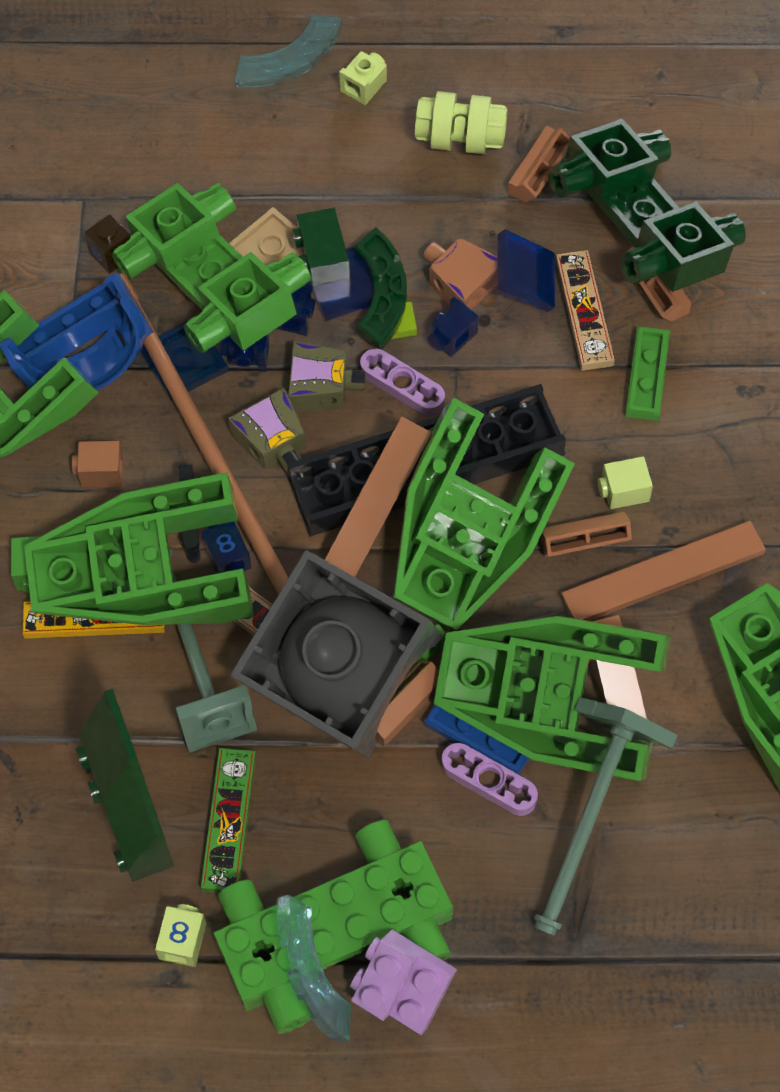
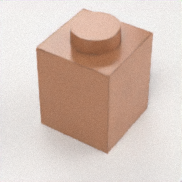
[72,441,124,488]

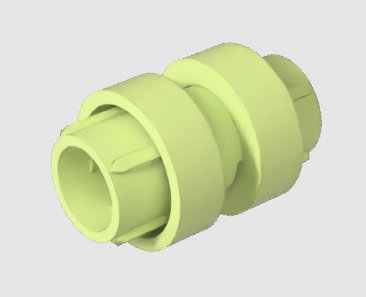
[415,91,508,155]

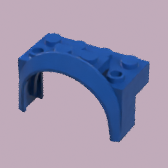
[0,273,154,390]

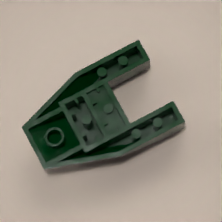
[76,688,174,882]

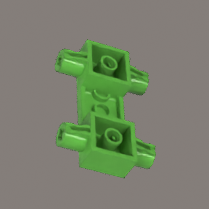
[112,183,311,354]
[213,820,453,1034]

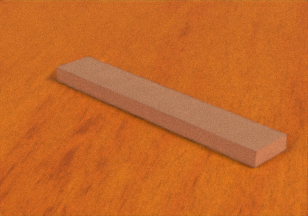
[324,416,432,577]
[561,521,766,621]

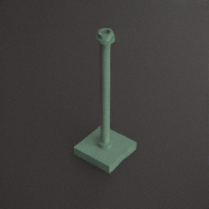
[169,545,257,753]
[534,697,678,936]

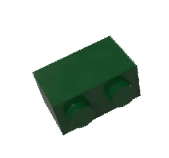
[292,207,350,286]

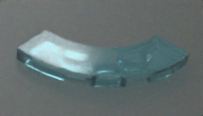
[235,14,342,87]
[277,895,351,1042]

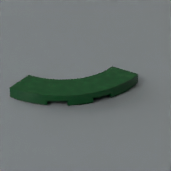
[354,227,407,350]

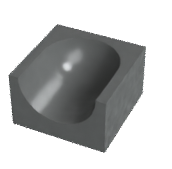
[230,550,442,759]

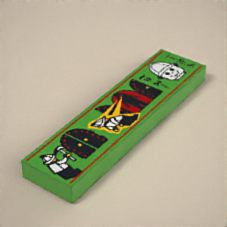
[201,748,256,893]

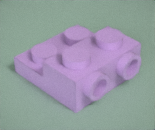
[350,929,457,1035]

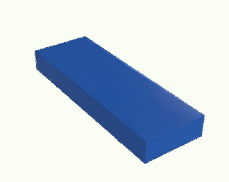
[424,705,530,775]

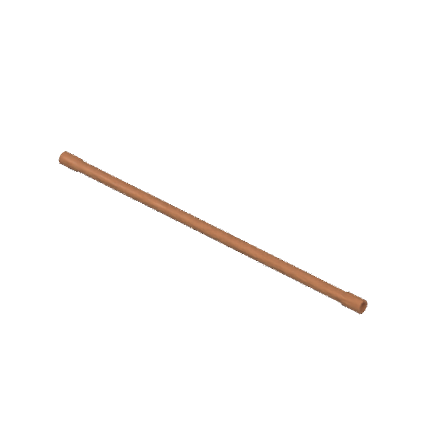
[120,273,289,595]

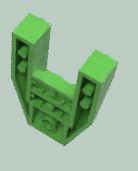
[0,290,99,458]
[393,398,575,631]
[24,472,255,625]
[709,583,780,791]
[434,616,671,781]

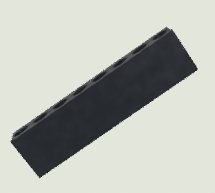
[288,384,566,537]

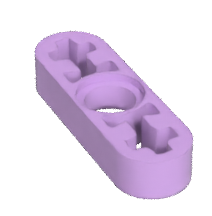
[360,349,445,416]
[442,743,538,816]

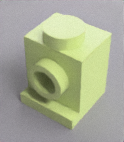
[339,51,387,105]

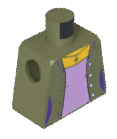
[288,341,366,413]
[228,388,306,473]

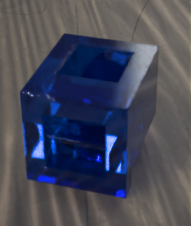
[276,283,316,336]
[427,296,479,357]
[220,334,270,372]

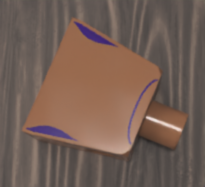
[423,239,505,319]

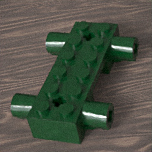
[548,119,746,292]

